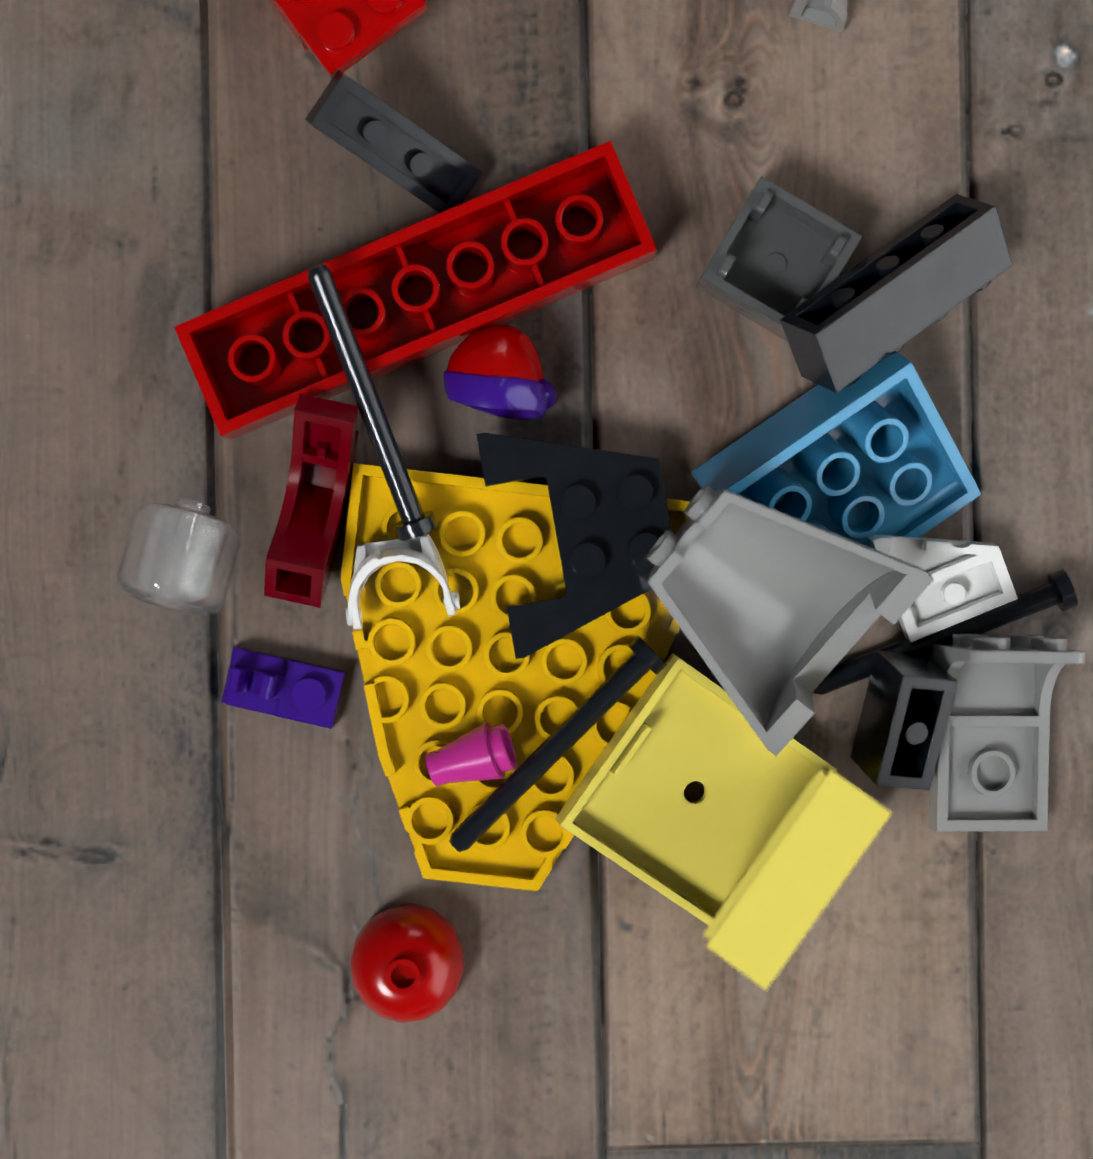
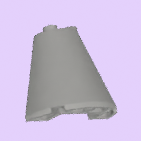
[646,485,934,756]

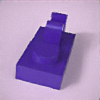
[221,646,346,729]

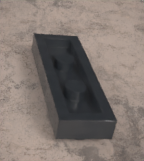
[305,69,483,213]

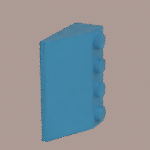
[691,352,981,547]

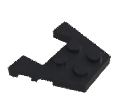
[476,433,672,659]

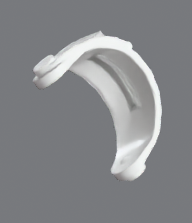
[346,534,460,630]

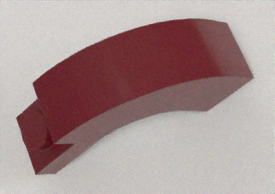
[264,394,359,608]

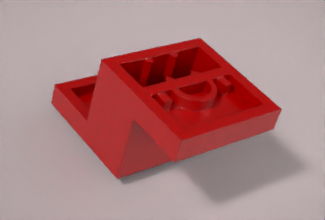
[269,0,428,79]

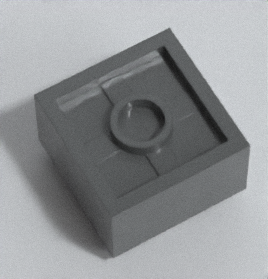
[695,176,862,342]

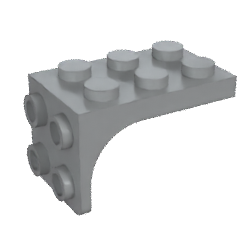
[929,634,1085,832]

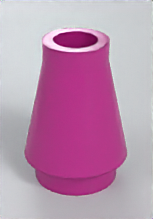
[426,722,517,786]

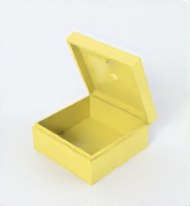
[555,653,892,990]

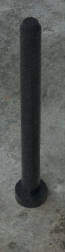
[308,264,438,541]
[813,569,1078,695]
[449,636,667,852]

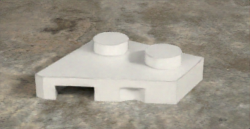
[868,534,1018,642]

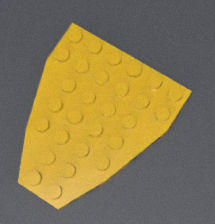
[341,463,690,891]

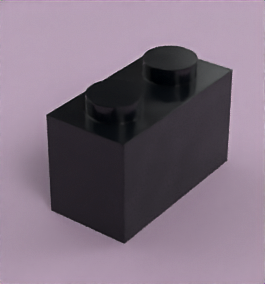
[850,651,958,790]

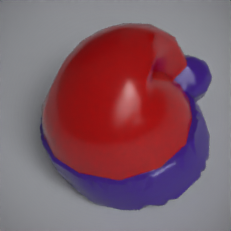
[443,325,557,420]

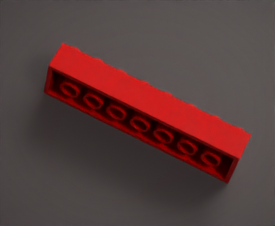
[174,140,657,440]

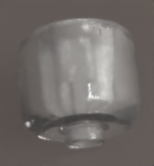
[117,499,241,615]

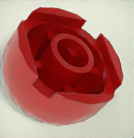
[350,903,465,1023]

